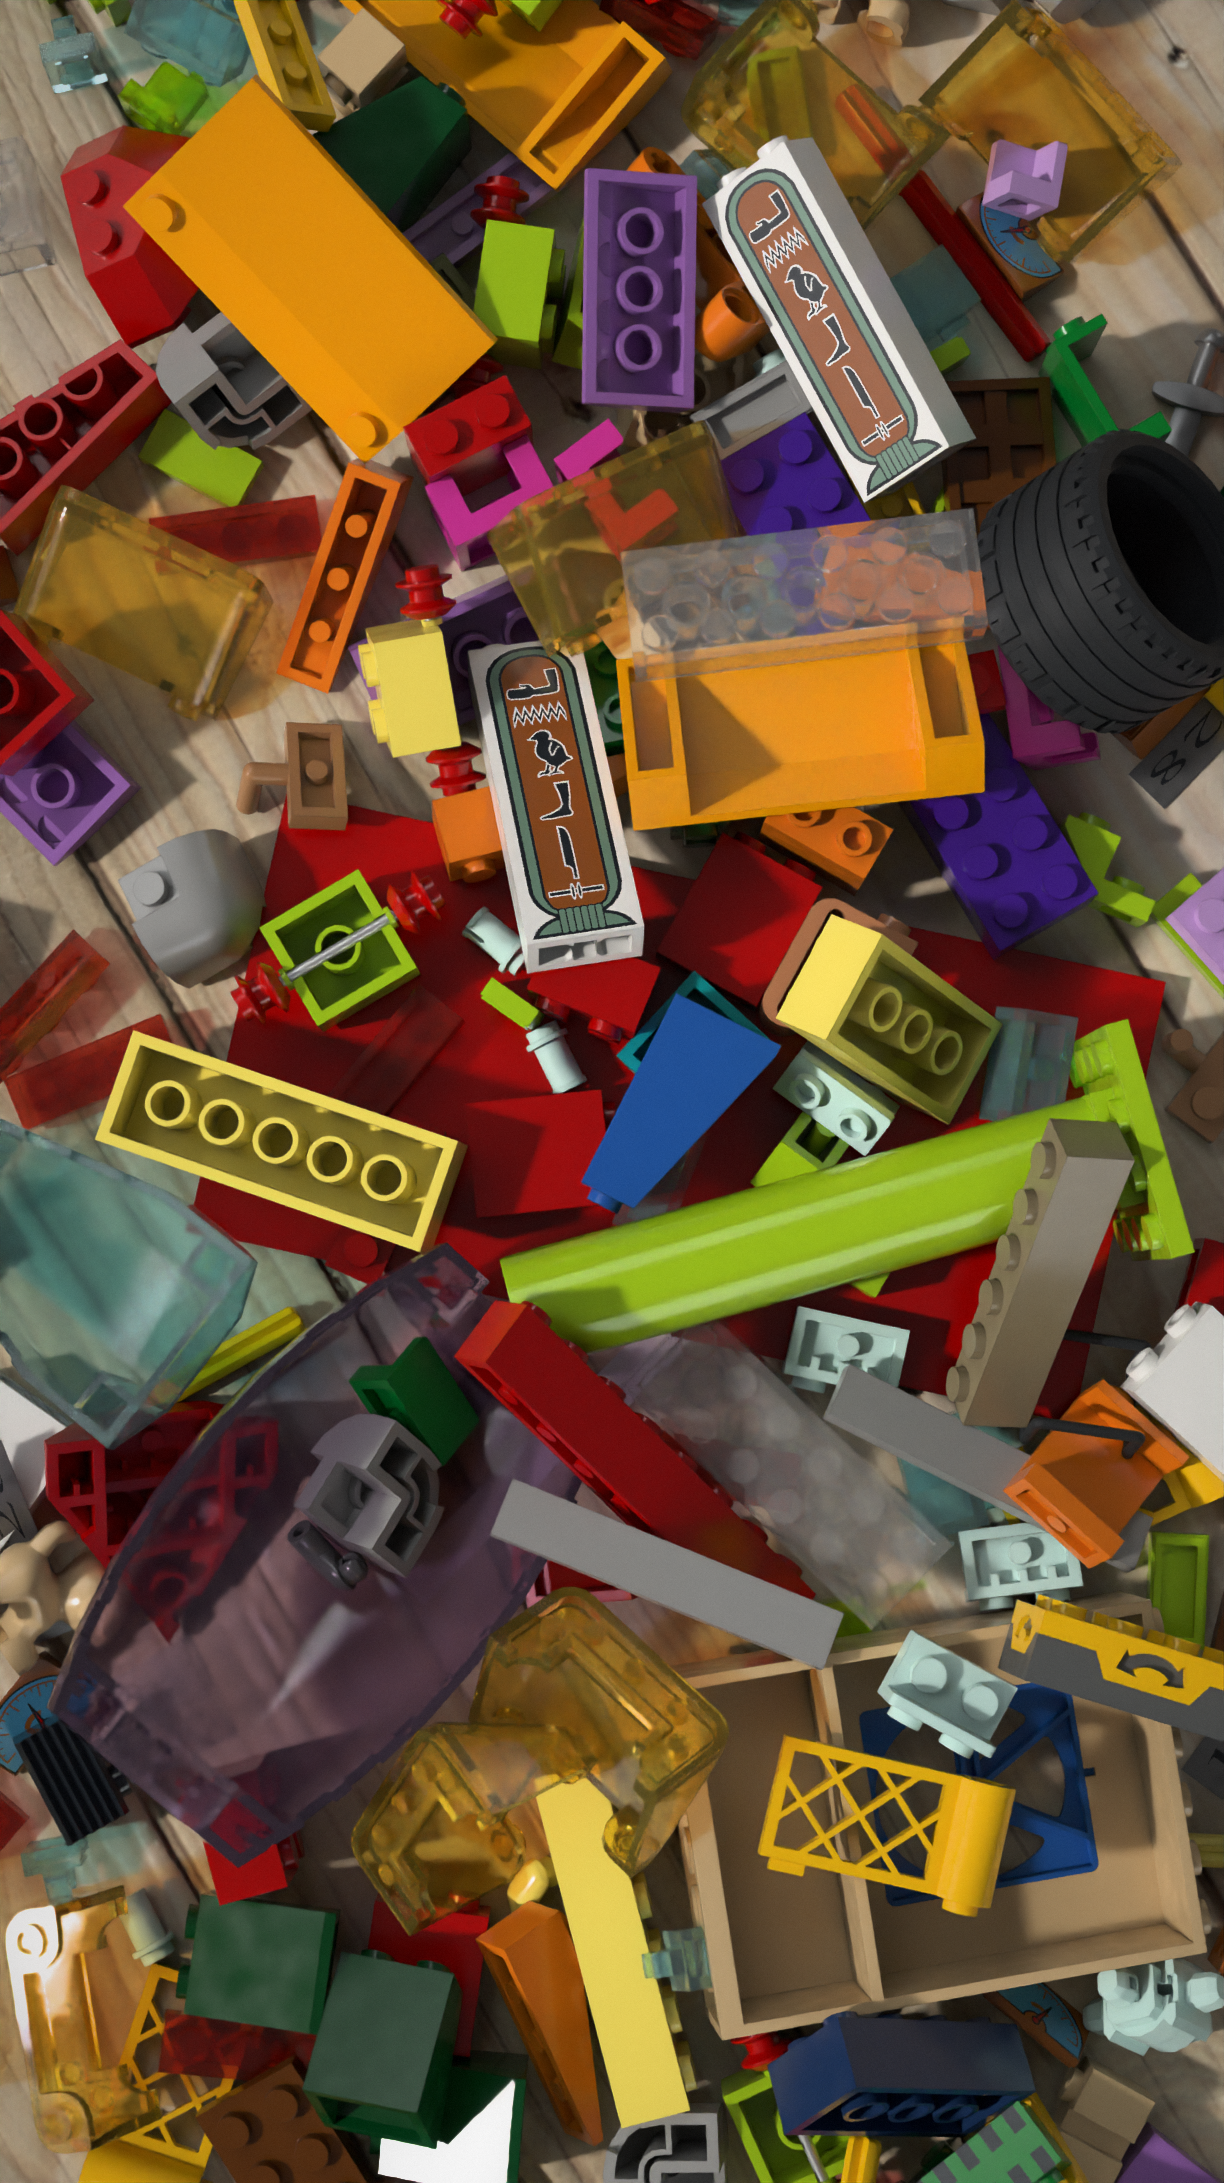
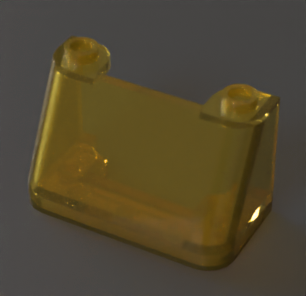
[681,0,952,236]
[918,0,1183,263]
[486,420,747,657]
[13,485,274,722]
[468,1587,730,1878]
[351,1721,598,1937]
[7,1885,162,2154]

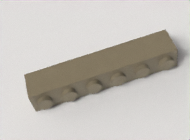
[946,1118,1135,1428]

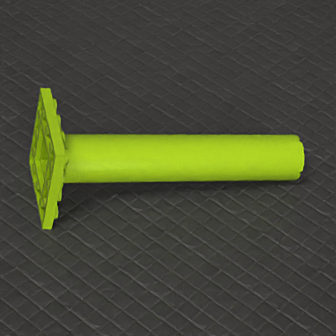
[500,1019,1195,1355]

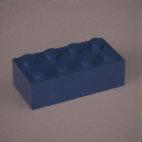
[767,2011,1036,2137]

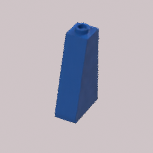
[581,993,781,1214]

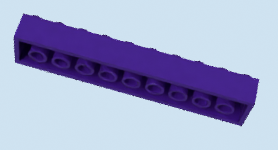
[707,412,1098,961]

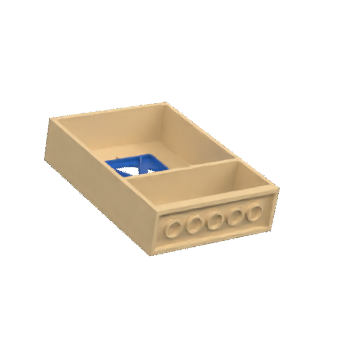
[653,1591,1211,2041]

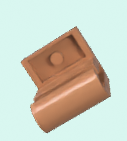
[758,898,918,1037]

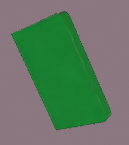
[348,1337,479,1467]

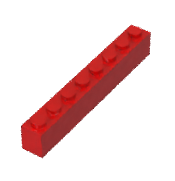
[454,1300,816,1600]

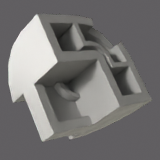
[156,312,312,450]
[118,829,266,989]
[294,1414,445,1578]
[603,2103,729,2183]

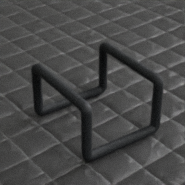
[1019,1329,1152,1459]

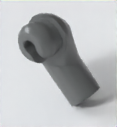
[287,1520,369,1591]

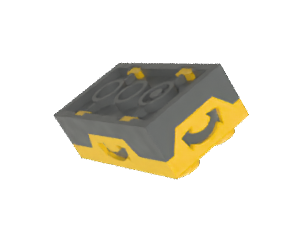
[998,1594,1224,1742]

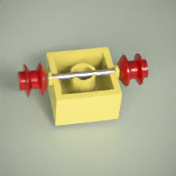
[358,564,486,797]

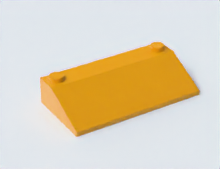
[338,0,673,192]
[122,74,498,464]
[616,621,985,831]

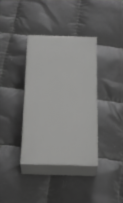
[690,360,814,464]

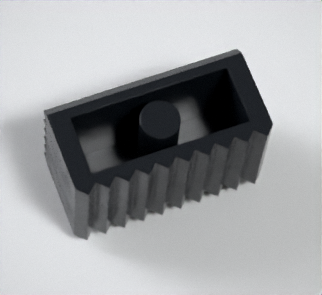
[12,1704,133,1846]

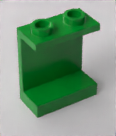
[1038,314,1172,448]

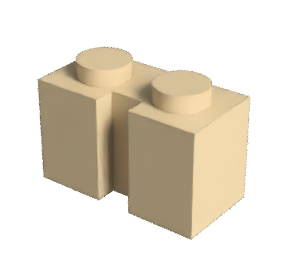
[317,8,411,120]
[1052,2056,1156,2183]

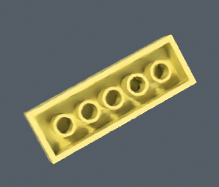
[95,1030,468,1255]
[532,1747,698,2128]

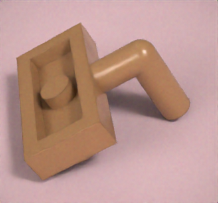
[236,722,348,830]
[1161,1029,1224,1144]

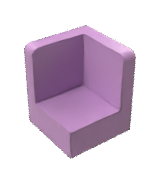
[982,139,1068,221]

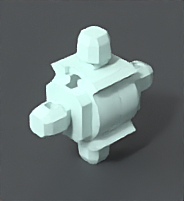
[1083,1958,1224,2056]

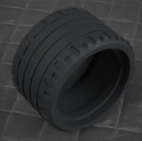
[976,429,1224,734]

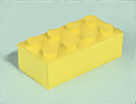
[776,914,1003,1124]

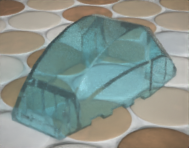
[0,1118,258,1450]

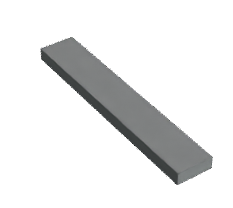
[823,1364,1153,1573]
[490,1478,844,1670]

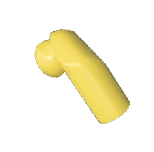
[507,1856,558,1913]

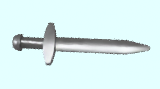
[1152,328,1224,457]

